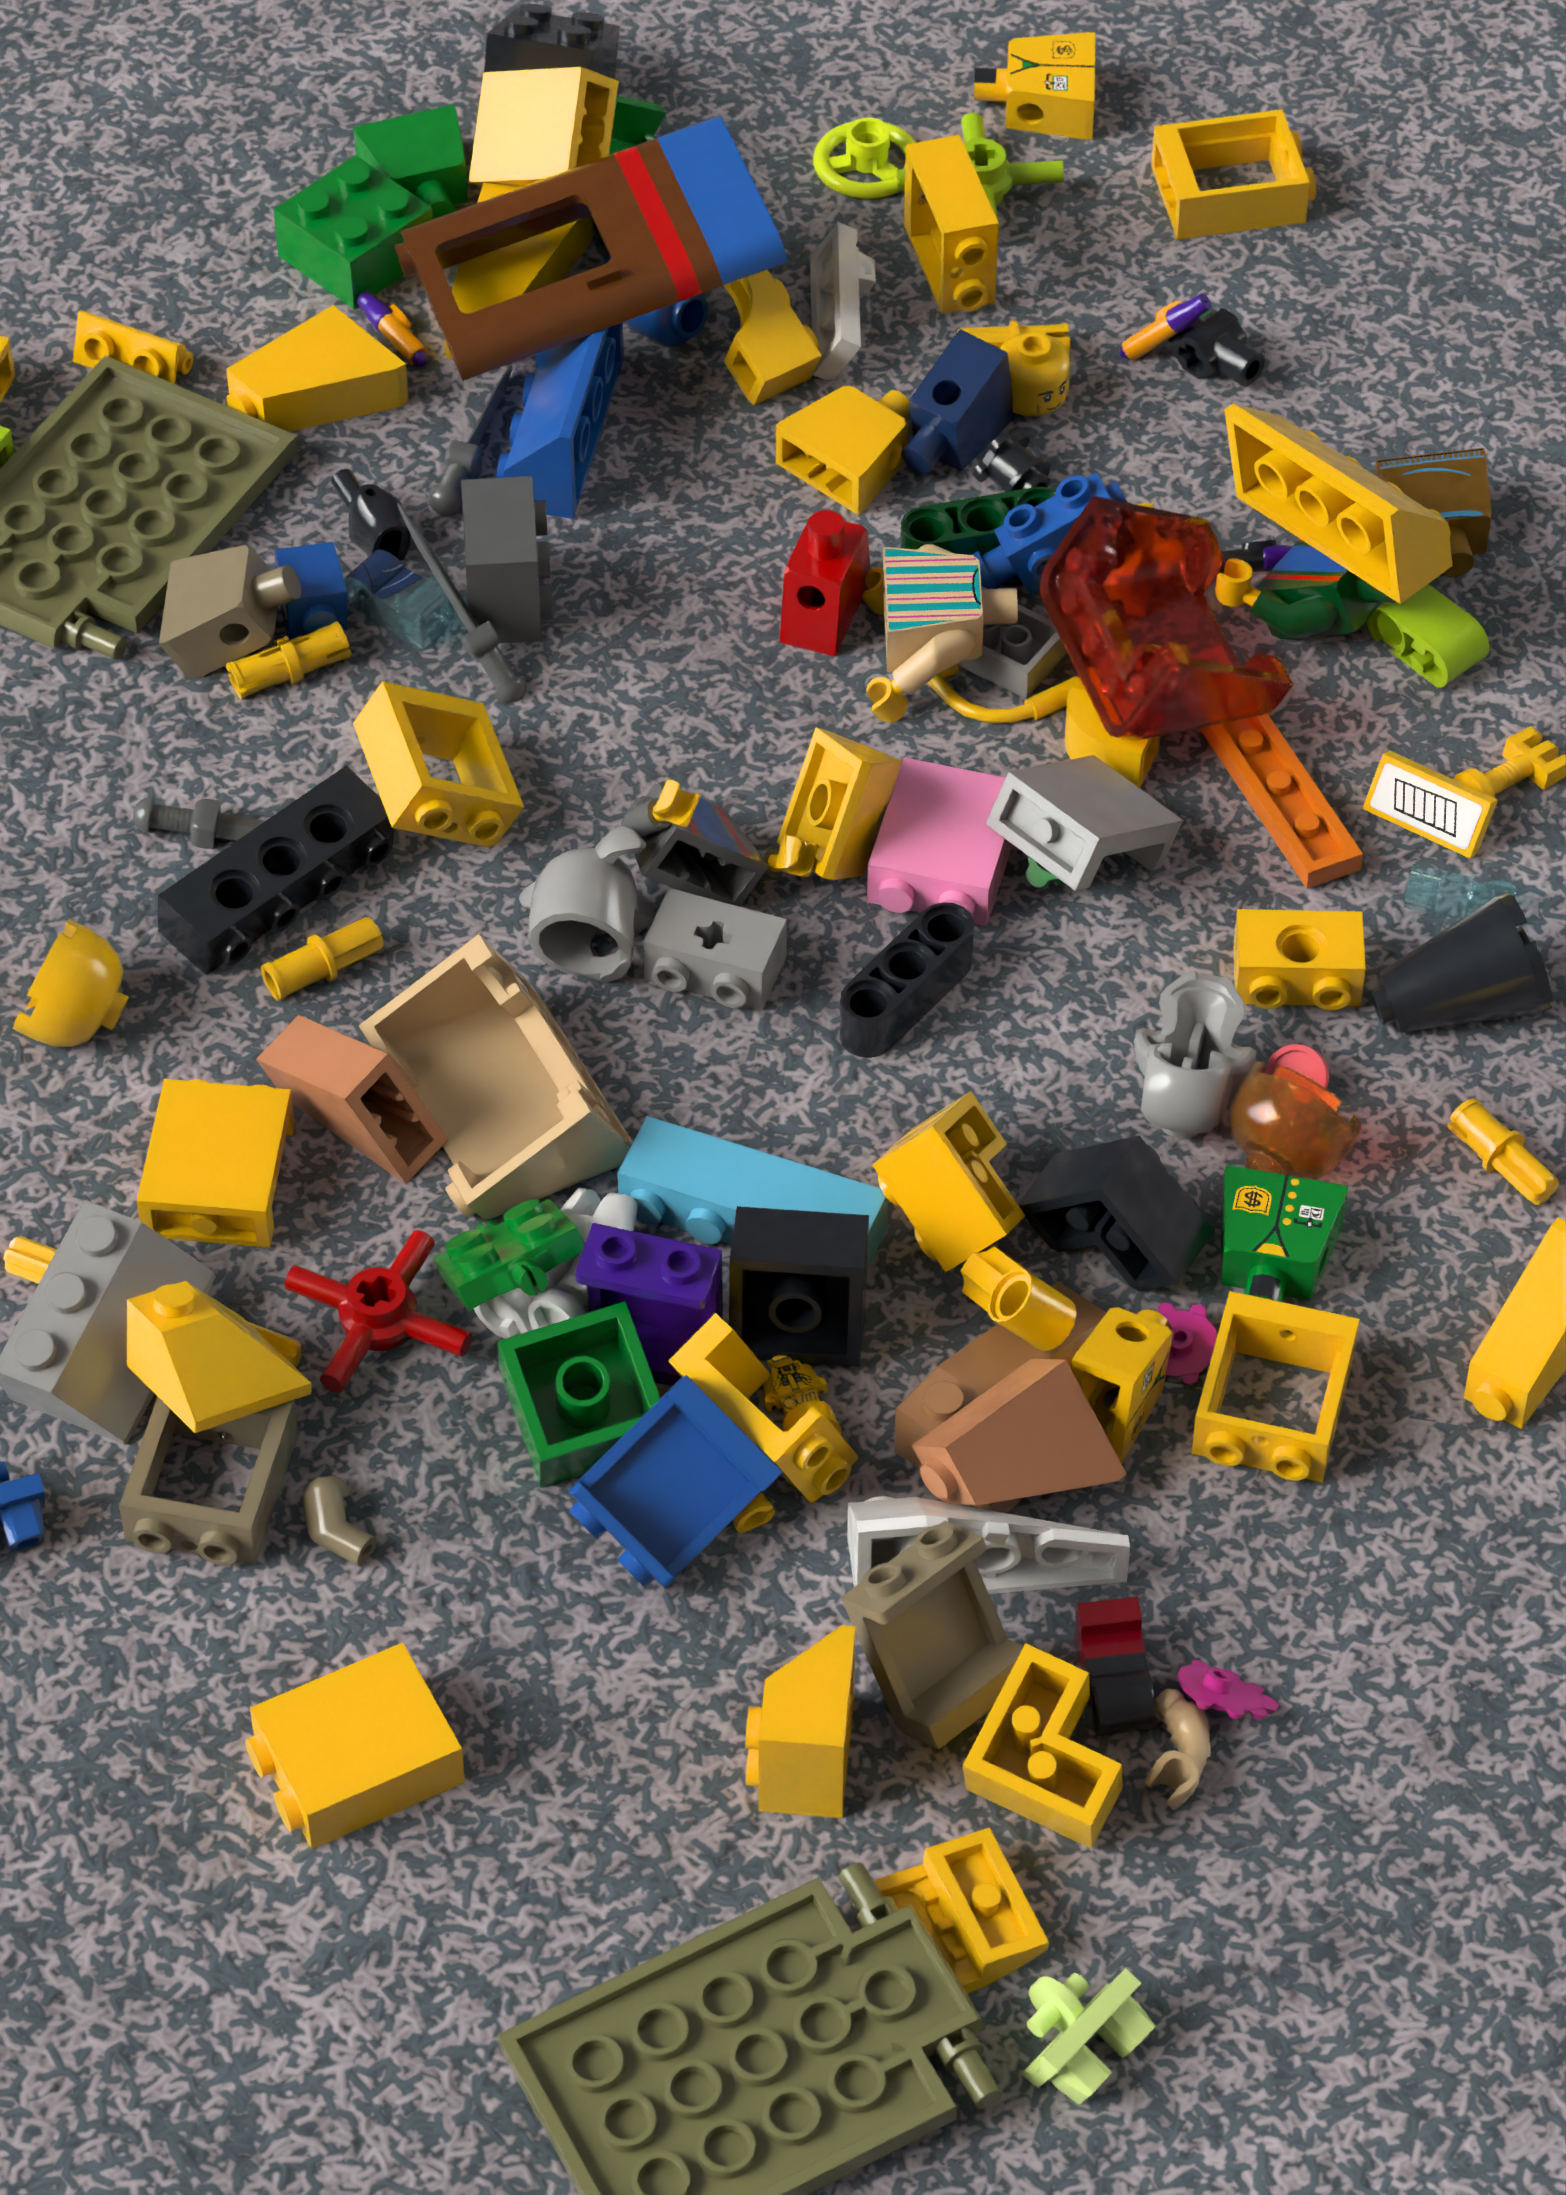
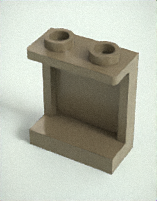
[840,1521,1024,1749]

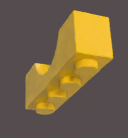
[723,269,822,405]

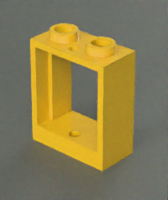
[1151,109,1316,240]
[904,135,999,314]
[353,681,524,847]
[1192,1291,1360,1483]

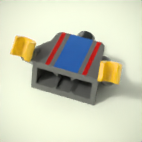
[621,780,818,907]

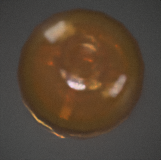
[1229,1062,1362,1180]

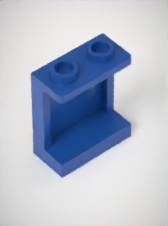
[568,1375,782,1589]

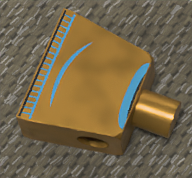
[1374,447,1491,578]

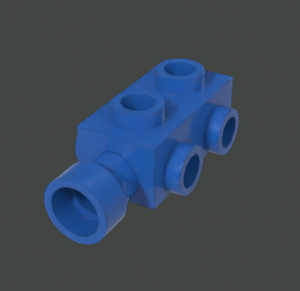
[972,472,1134,596]

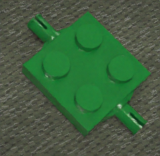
[433,1199,585,1310]

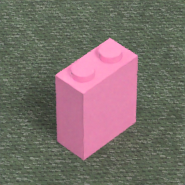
[867,758,1013,926]

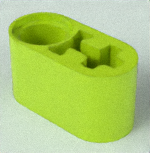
[1367,584,1490,688]

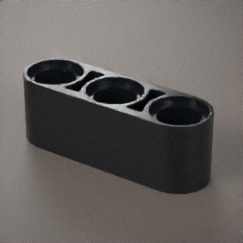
[840,902,974,1058]

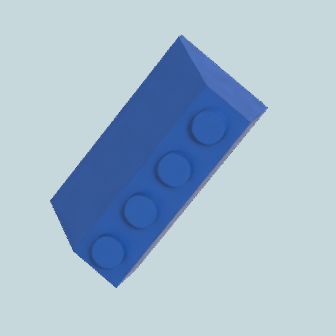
[496,322,624,519]

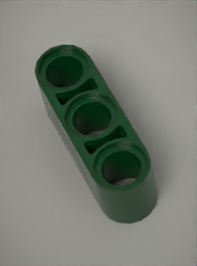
[900,487,1056,555]

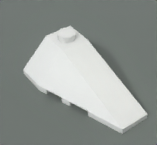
[847,1496,1130,1594]

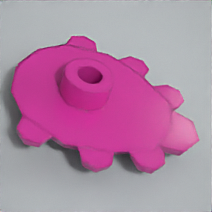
[1136,1302,1217,1386]
[1177,1660,1280,1721]

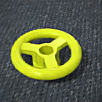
[813,118,917,199]

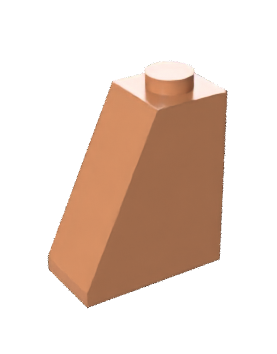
[256,1015,448,1184]
[912,1358,1127,1506]

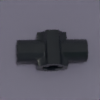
[1167,302,1265,387]

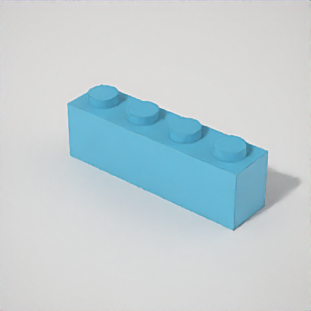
[617,1116,888,1269]

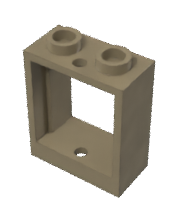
[119,1396,299,1565]

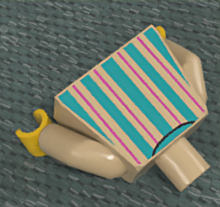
[862,544,1018,723]

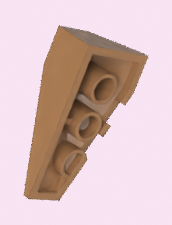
[894,1281,1107,1513]

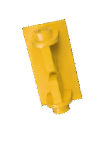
[73,310,194,384]

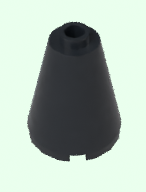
[1370,892,1553,1033]

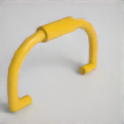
[927,603,1112,723]

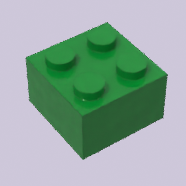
[273,155,433,309]
[498,1301,660,1488]

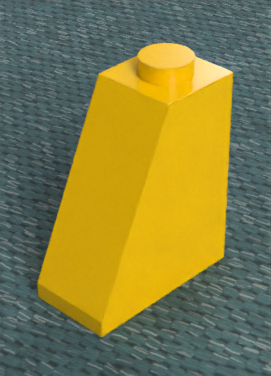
[226,305,409,432]
[1464,1217,1566,1429]

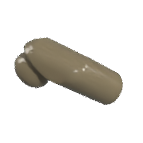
[302,1475,377,1567]

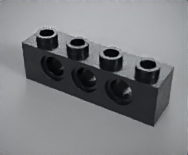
[158,765,394,975]

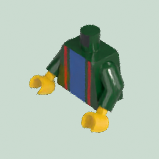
[1215,539,1397,639]

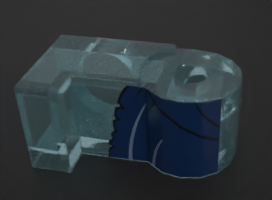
[344,550,457,652]

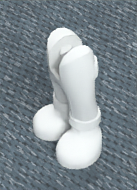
[473,1188,638,1339]

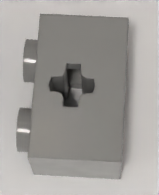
[643,888,787,1011]

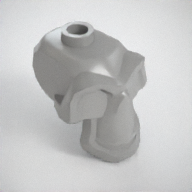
[1134,970,1257,1138]

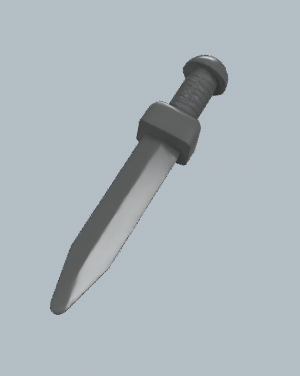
[428,365,513,516]
[397,503,527,703]
[133,797,334,849]

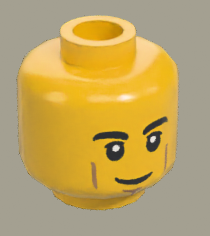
[1000,332,1070,417]

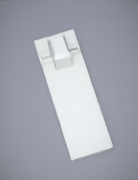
[810,222,876,380]

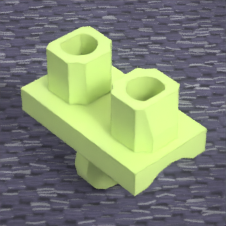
[1021,1968,1155,2105]

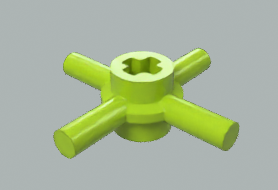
[897,112,1064,236]

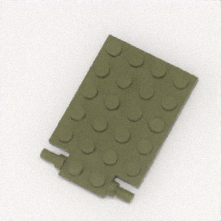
[0,356,298,660]
[497,1863,1002,2195]

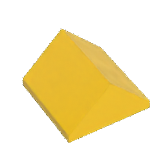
[777,727,903,880]

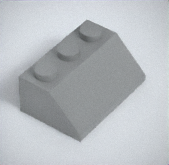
[0,1200,216,1445]

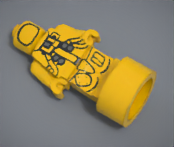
[763,1356,841,1435]

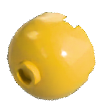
[12,919,129,1047]

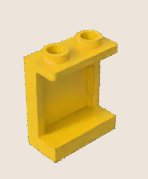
[137,1079,295,1248]
[668,1313,858,1504]

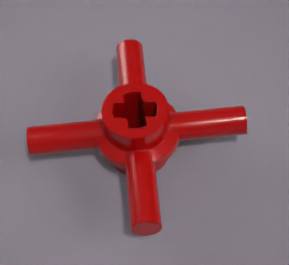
[285,1230,472,1393]

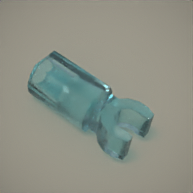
[1404,864,1517,920]

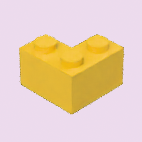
[872,1091,1025,1273]
[963,1643,1123,1849]

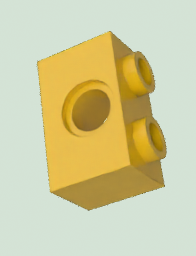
[1233,909,1366,1010]

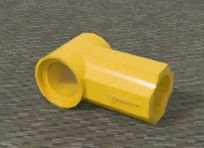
[960,1246,1077,1351]

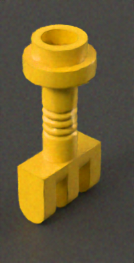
[1454,726,1566,798]

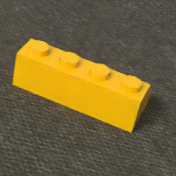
[1224,403,1453,604]

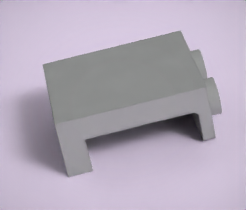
[985,755,1183,891]

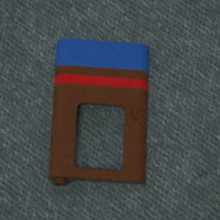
[394,115,788,381]

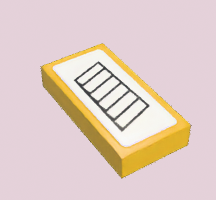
[1362,751,1498,858]

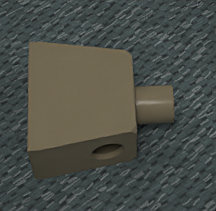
[159,545,301,678]

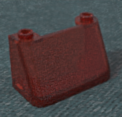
[1040,496,1294,741]

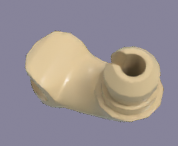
[1144,1688,1211,1810]

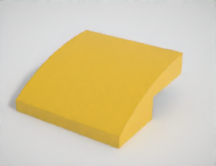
[873,1827,1049,1994]

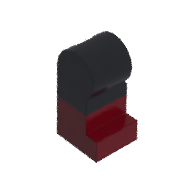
[1074,1596,1155,1736]

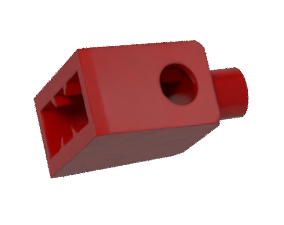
[779,510,871,657]

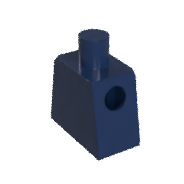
[901,329,1015,474]

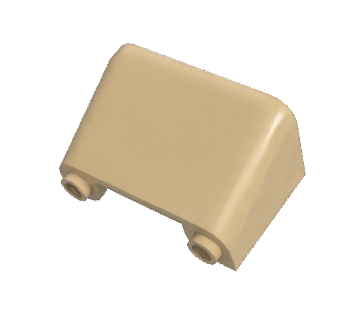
[358,934,633,1220]

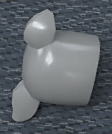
[519,826,655,982]

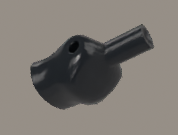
[331,469,411,561]

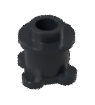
[973,431,1051,492]

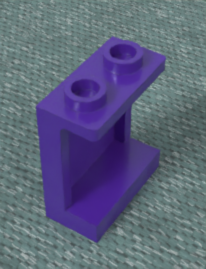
[576,1223,723,1386]

